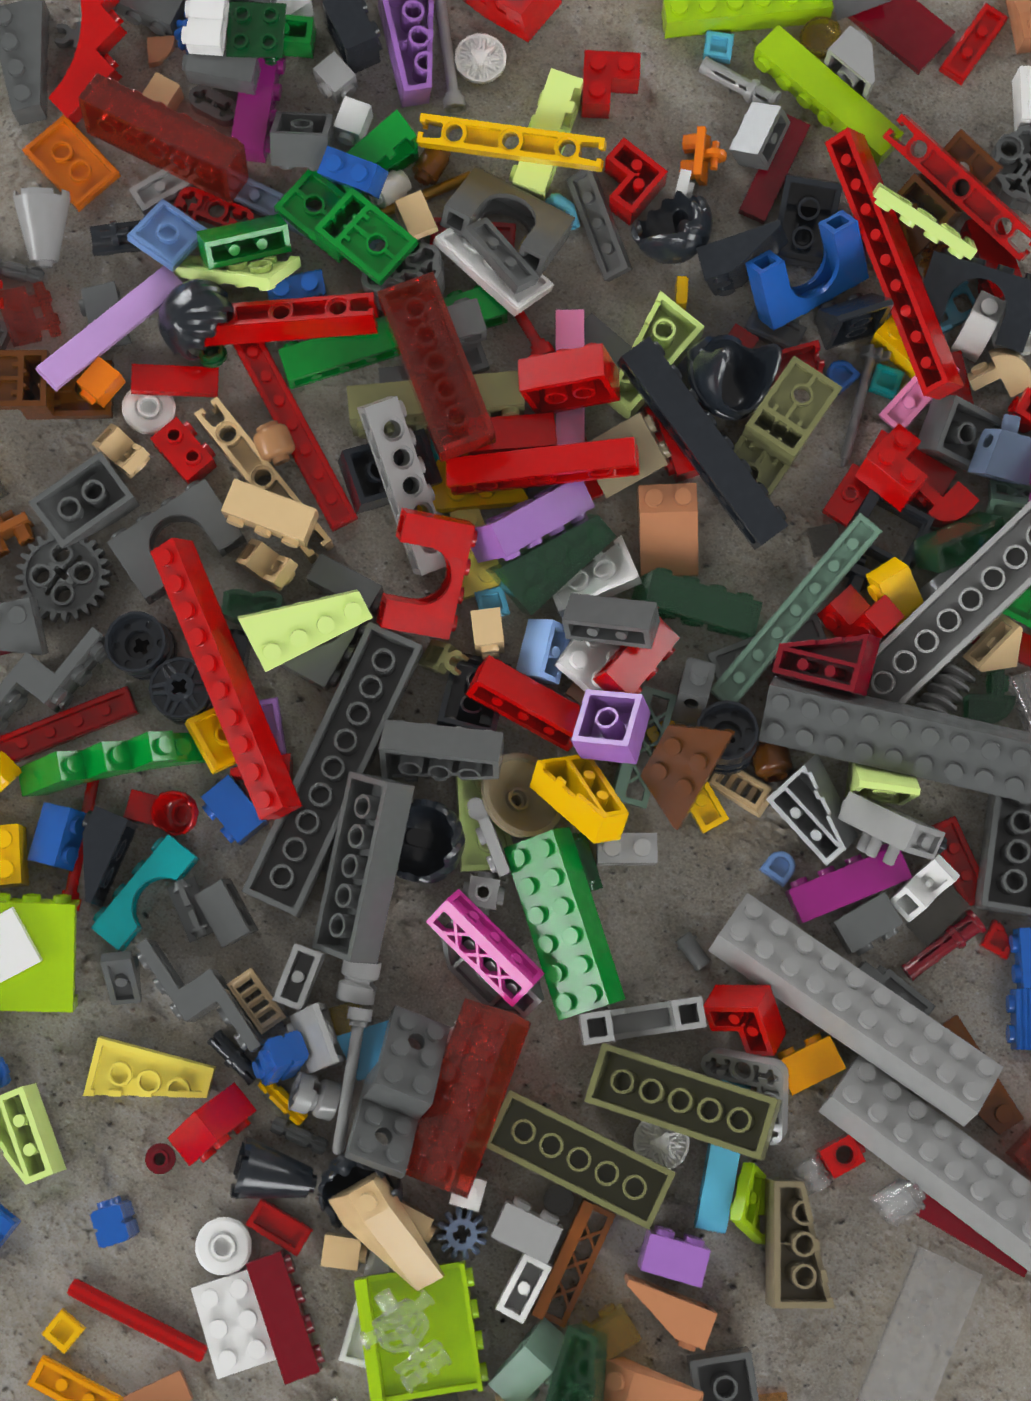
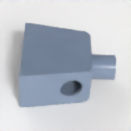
[968,414,1031,485]

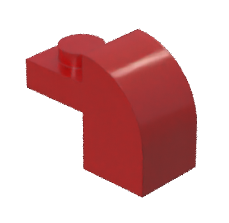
[912,481,980,528]

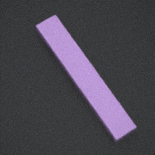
[36,266,183,391]

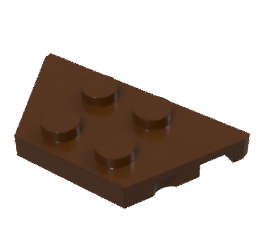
[640,724,735,830]

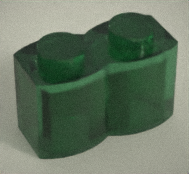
[222,589,286,624]

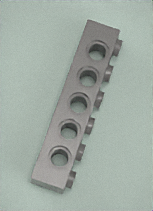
[357,396,446,576]

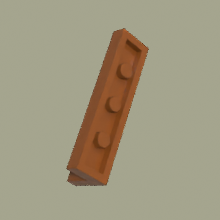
[531,1198,616,1328]

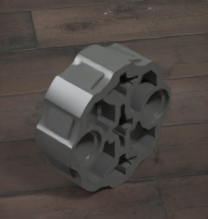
[987,125,1031,214]
[361,238,446,318]

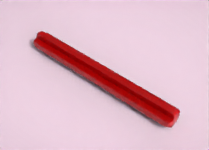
[67,1279,208,1362]

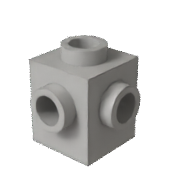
[462,871,505,916]

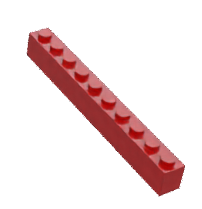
[824,127,964,400]
[150,538,302,820]

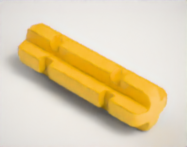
[258,1081,308,1126]

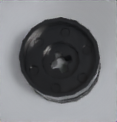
[104,611,177,680]
[149,657,214,725]
[697,700,759,775]

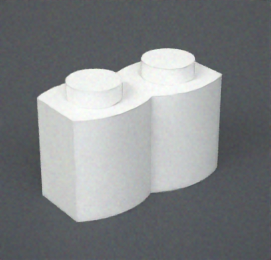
[181,0,229,56]

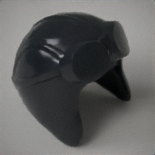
[686,335,782,421]

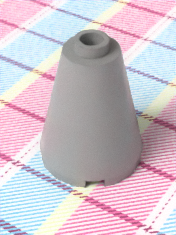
[13,187,71,268]

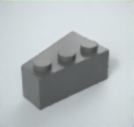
[766,754,858,866]

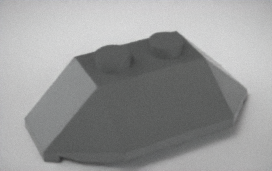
[440,920,544,1020]

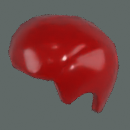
[150,790,199,836]

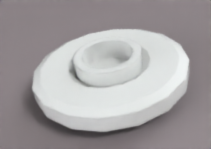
[454,33,506,84]
[122,390,176,434]
[633,1121,690,1169]
[195,1217,252,1275]

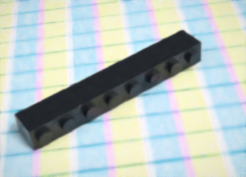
[617,337,789,550]

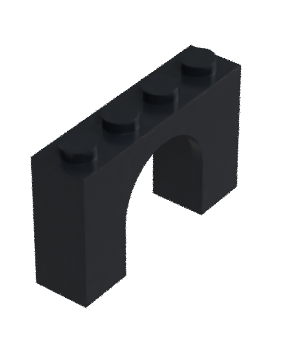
[923,247,1031,353]

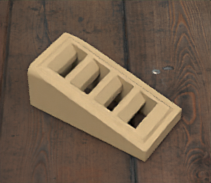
[708,771,774,818]
[226,967,287,1035]

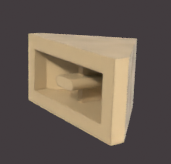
[395,190,438,240]
[962,614,1023,672]

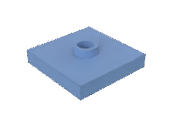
[127,198,207,272]

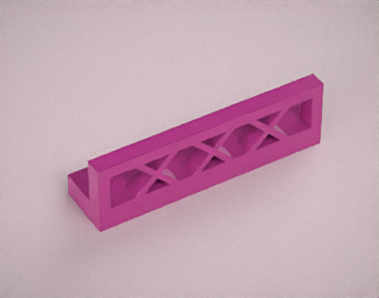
[426,888,545,1007]

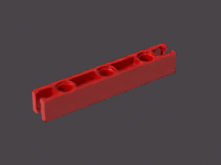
[882,114,1031,262]
[205,292,379,346]
[446,437,640,496]

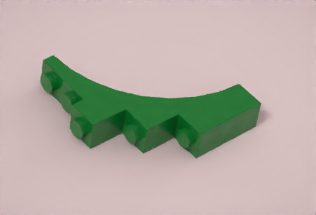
[19,731,206,797]

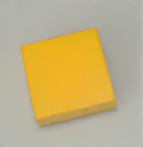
[674,276,689,311]
[41,1308,86,1354]

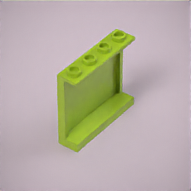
[0,893,80,1013]
[354,1260,489,1401]

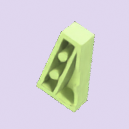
[0,1083,66,1185]

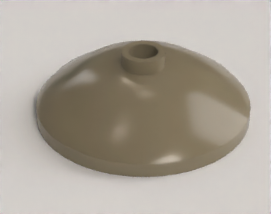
[481,753,562,839]

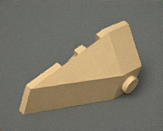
[328,1172,444,1291]

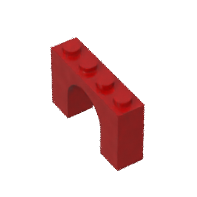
[376,507,478,640]

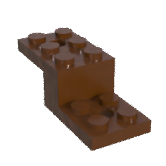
[861,129,1004,260]
[0,350,114,420]

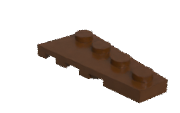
[941,1015,1024,1135]

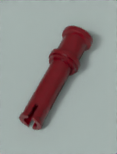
[901,910,987,981]

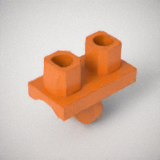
[680,126,727,186]

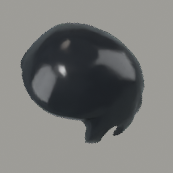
[631,190,713,264]
[158,278,234,361]
[396,798,465,884]
[318,1154,403,1230]

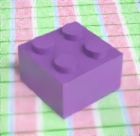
[571,689,651,764]
[637,1225,711,1288]

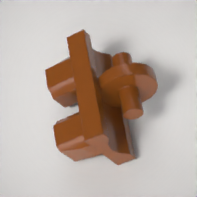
[0,509,35,559]

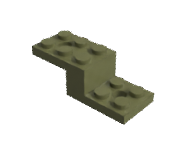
[733,356,843,498]

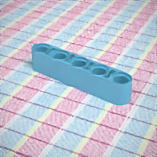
[694,1080,751,1234]

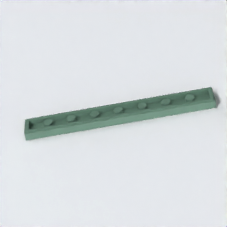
[710,513,882,702]

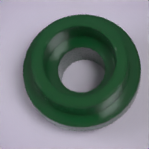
[199,345,228,368]

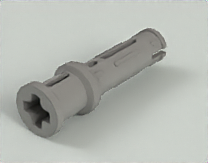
[698,56,782,105]

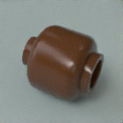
[752,741,793,783]

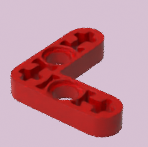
[173,186,255,227]

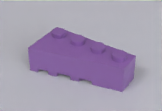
[378,0,434,107]
[471,481,595,563]

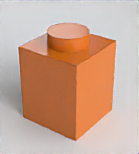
[76,356,126,408]

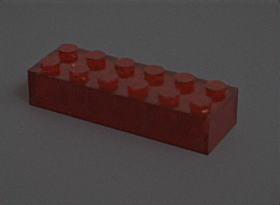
[78,73,249,204]
[377,272,496,463]
[405,998,531,1198]

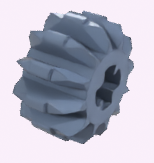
[436,1206,488,1260]

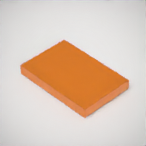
[22,114,121,212]

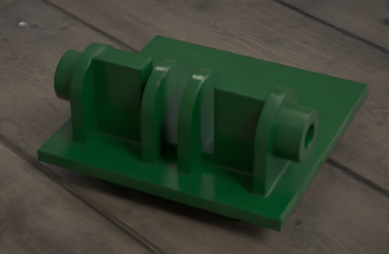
[226,2,287,66]

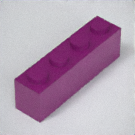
[229,58,286,163]
[785,843,913,925]

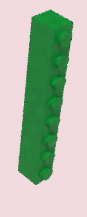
[278,284,508,390]

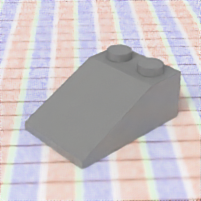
[287,1002,346,1074]

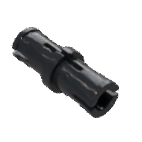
[207,1029,256,1086]

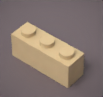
[221,478,319,548]

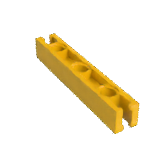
[417,113,607,172]

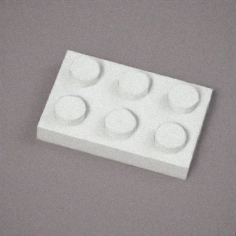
[191,1269,276,1379]

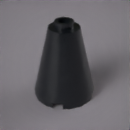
[230,1136,318,1199]

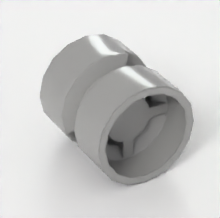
[336,960,382,1005]
[288,1072,342,1121]

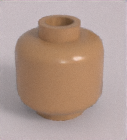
[253,421,295,466]

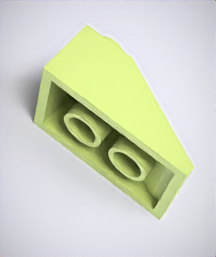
[845,762,921,805]

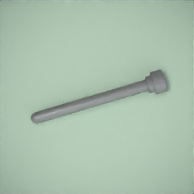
[435,0,466,115]
[332,1006,373,1156]

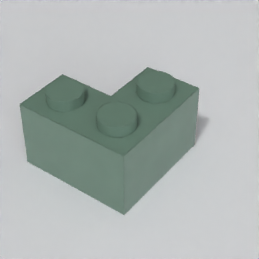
[488,1317,571,1401]

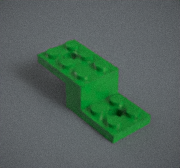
[274,170,418,286]

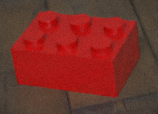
[518,343,620,414]

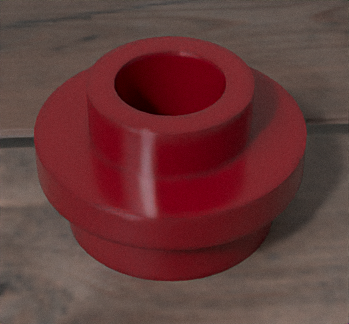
[145,1143,176,1174]

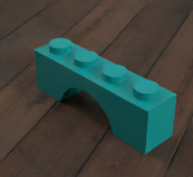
[91,834,200,951]

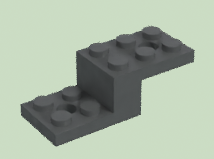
[0,627,108,734]
[136,939,266,1052]
[344,1005,450,1179]

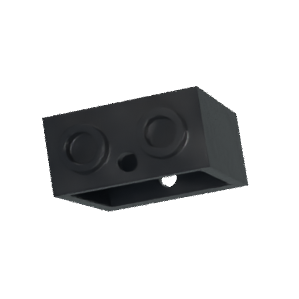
[853,489,935,569]

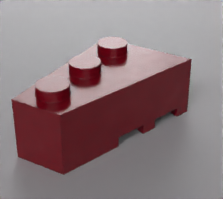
[772,634,881,696]

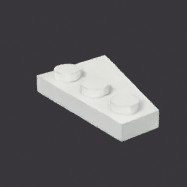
[550,535,642,618]

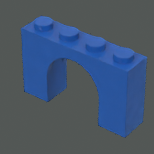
[745,210,869,331]

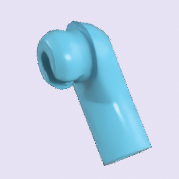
[545,193,580,230]

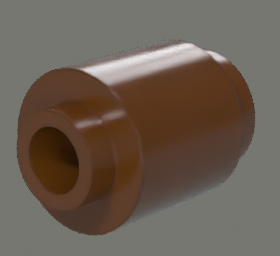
[412,148,451,186]

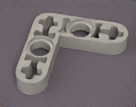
[701,1047,789,1145]

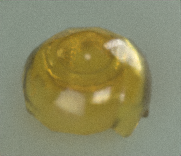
[800,16,842,59]

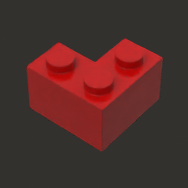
[581,50,641,119]
[604,137,668,226]
[855,423,928,512]
[817,584,905,638]
[703,985,786,1056]
[167,1082,257,1167]

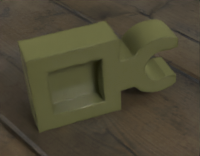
[418,639,469,675]

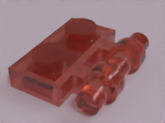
[0,281,62,347]

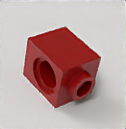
[815,1133,866,1179]

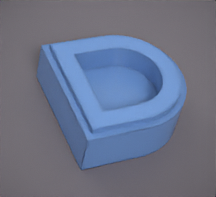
[759,851,795,887]

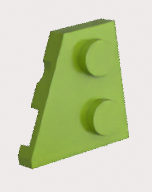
[730,1162,767,1244]

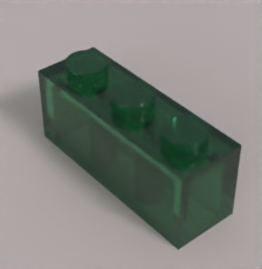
[913,511,1004,573]

